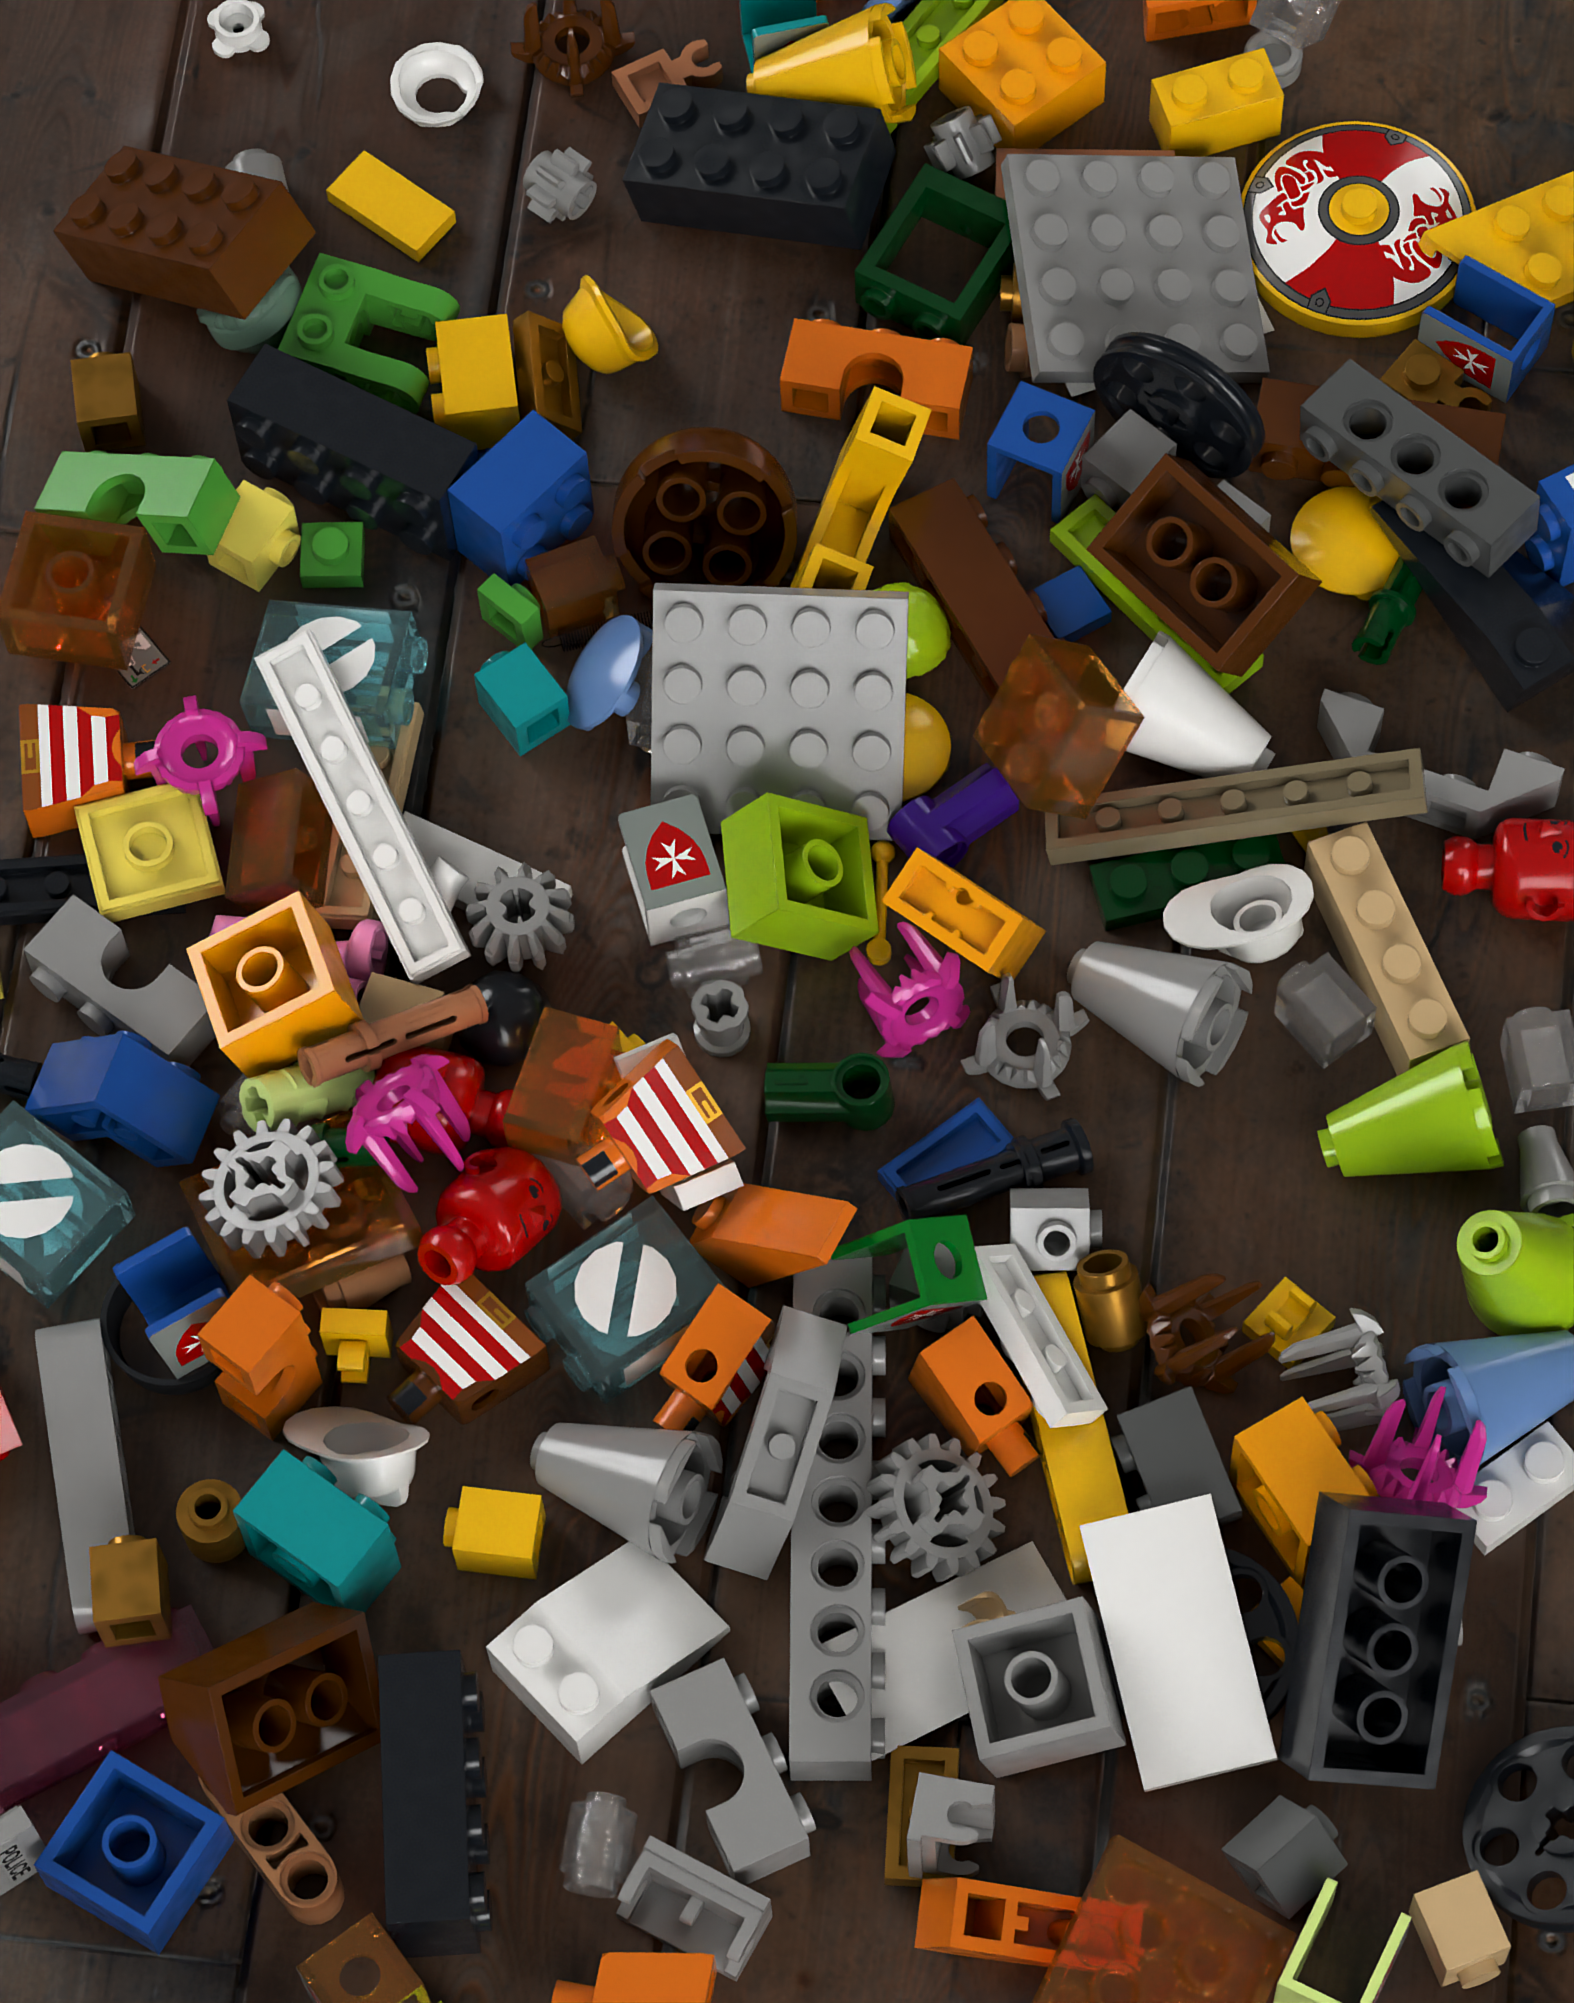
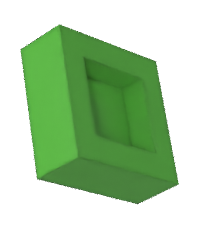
[300,522,365,588]
[477,573,544,650]

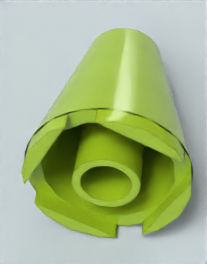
[1317,1041,1504,1177]
[1457,1210,1574,1336]

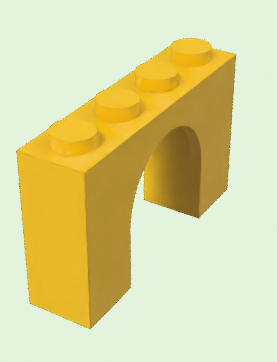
[790,386,932,590]

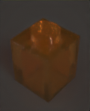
[525,535,625,638]

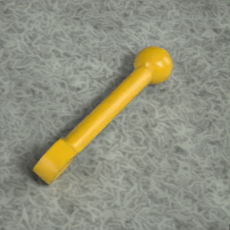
[866,840,895,966]

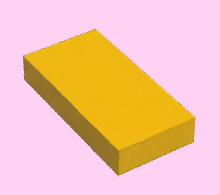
[326,150,456,263]

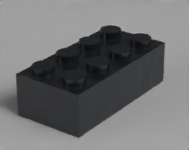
[622,82,896,250]
[227,344,479,561]
[1278,1491,1477,1789]
[378,1650,493,1958]

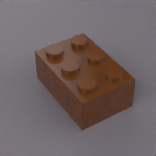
[1086,453,1322,677]

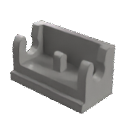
[906,1772,995,1879]
[616,1835,773,1982]

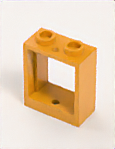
[881,847,1046,981]

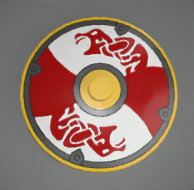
[1241,121,1476,338]

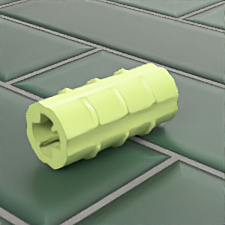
[239,1062,375,1132]

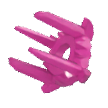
[134,695,268,827]
[849,921,971,1058]
[345,1054,471,1193]
[1348,1386,1487,1508]

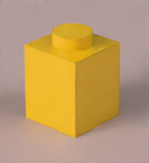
[443,1486,546,1579]

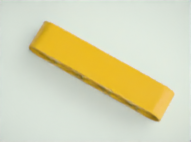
[1019,1271,1129,1585]

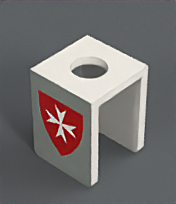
[618,794,730,946]

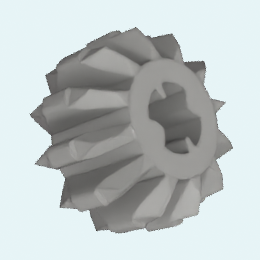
[466,862,575,972]

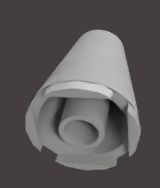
[1067,941,1253,1087]
[530,1422,723,1563]

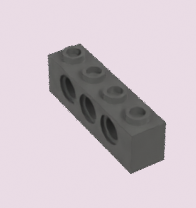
[1300,359,1540,578]

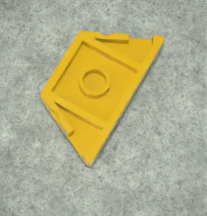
[1418,171,1574,309]

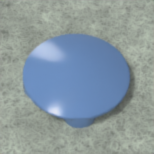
[566,615,653,731]

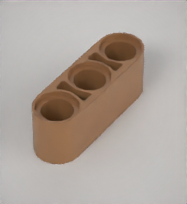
[198,1776,344,1925]

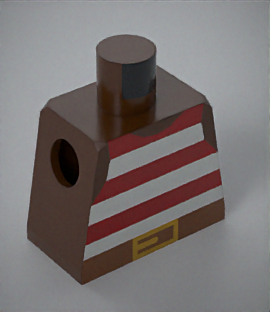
[387,1274,551,1425]

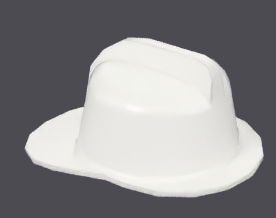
[1163,864,1314,963]
[283,1406,430,1507]

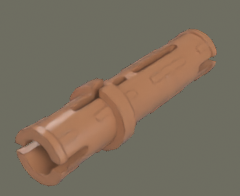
[297,984,489,1088]

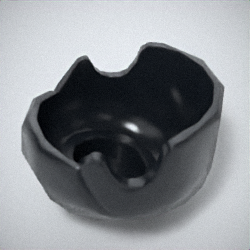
[457,970,555,1067]

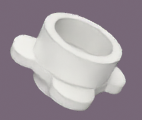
[207,0,270,58]

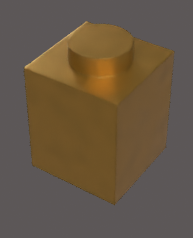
[70,352,146,452]
[89,1535,172,1647]

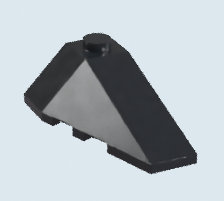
[1369,500,1574,713]

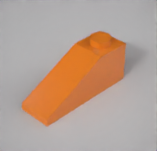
[686,1183,858,1288]
[914,1877,1143,1977]

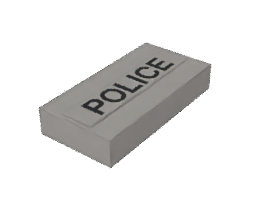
[0,1805,46,1896]

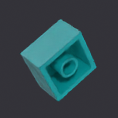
[233,1449,402,1612]

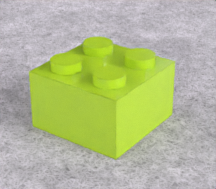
[721,792,879,961]

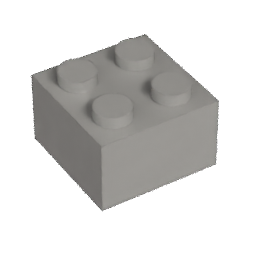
[952,1596,1127,1778]

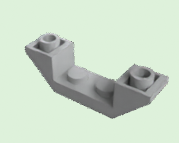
[1317,689,1565,840]
[703,1305,847,1580]

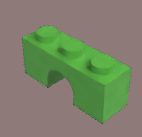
[34,450,240,555]

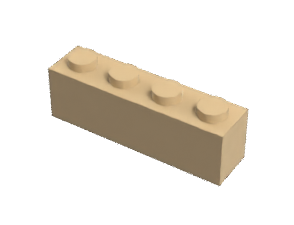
[1304,821,1470,1076]

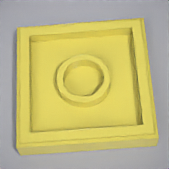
[74,783,226,923]

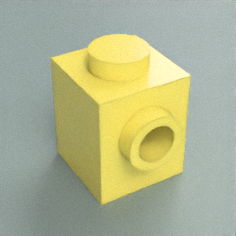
[207,480,301,592]

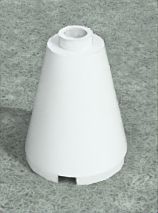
[1094,631,1276,778]

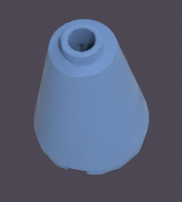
[1403,1330,1574,1465]

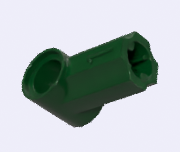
[764,1052,895,1131]

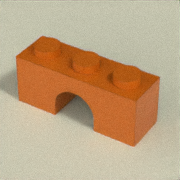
[780,318,973,440]
[197,1274,323,1441]

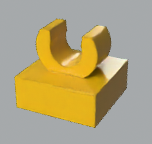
[1242,1276,1336,1369]
[319,1307,393,1384]

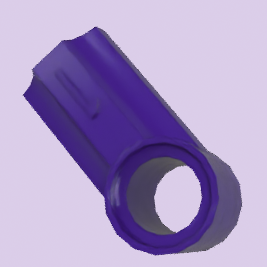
[886,763,1019,868]

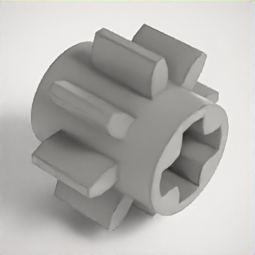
[924,106,1002,179]
[523,147,597,223]

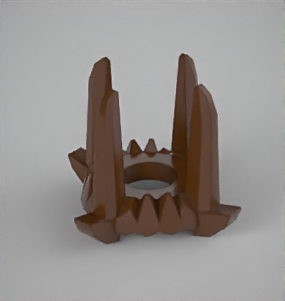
[510,0,635,98]
[1139,1273,1275,1394]

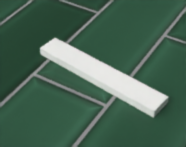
[254,629,471,984]

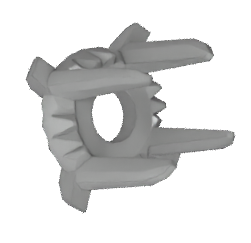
[960,972,1090,1101]
[1278,1308,1400,1431]

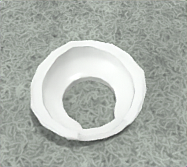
[390,42,484,127]

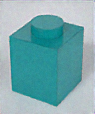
[474,642,571,757]

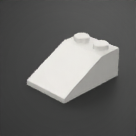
[486,1541,730,1764]

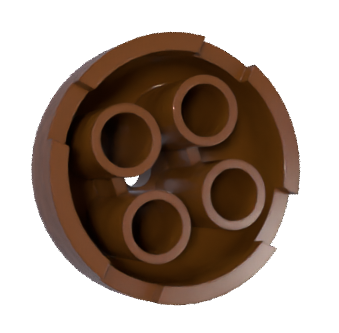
[612,427,798,600]

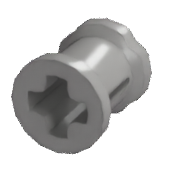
[691,979,751,1058]

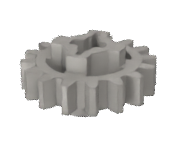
[199,1118,344,1258]
[865,1434,1006,1582]

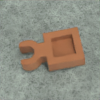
[611,39,723,128]

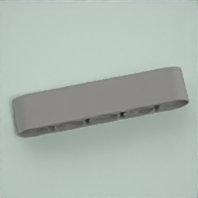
[35,1318,135,1635]

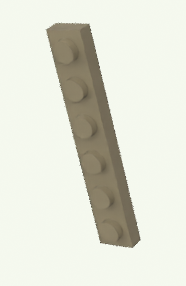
[1044,748,1428,865]

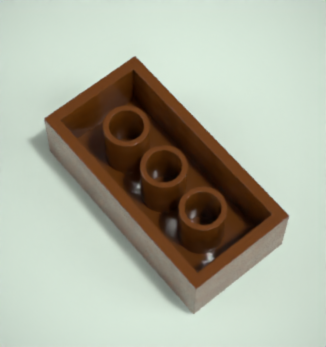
[53,146,316,320]

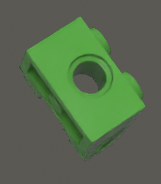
[278,253,460,414]

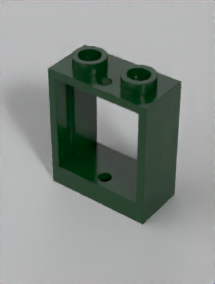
[855,163,1015,346]

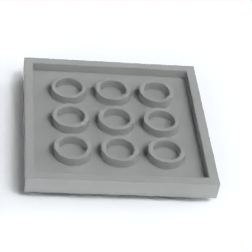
[1001,154,1270,383]
[651,583,909,841]

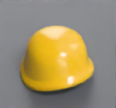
[562,275,658,374]

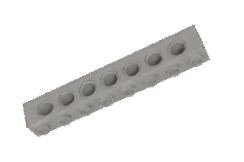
[789,1257,886,1781]

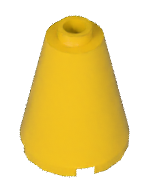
[746,3,917,124]

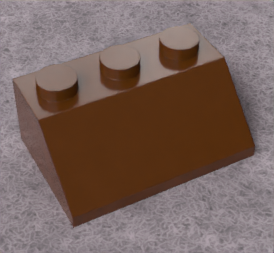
[157,1602,381,1816]

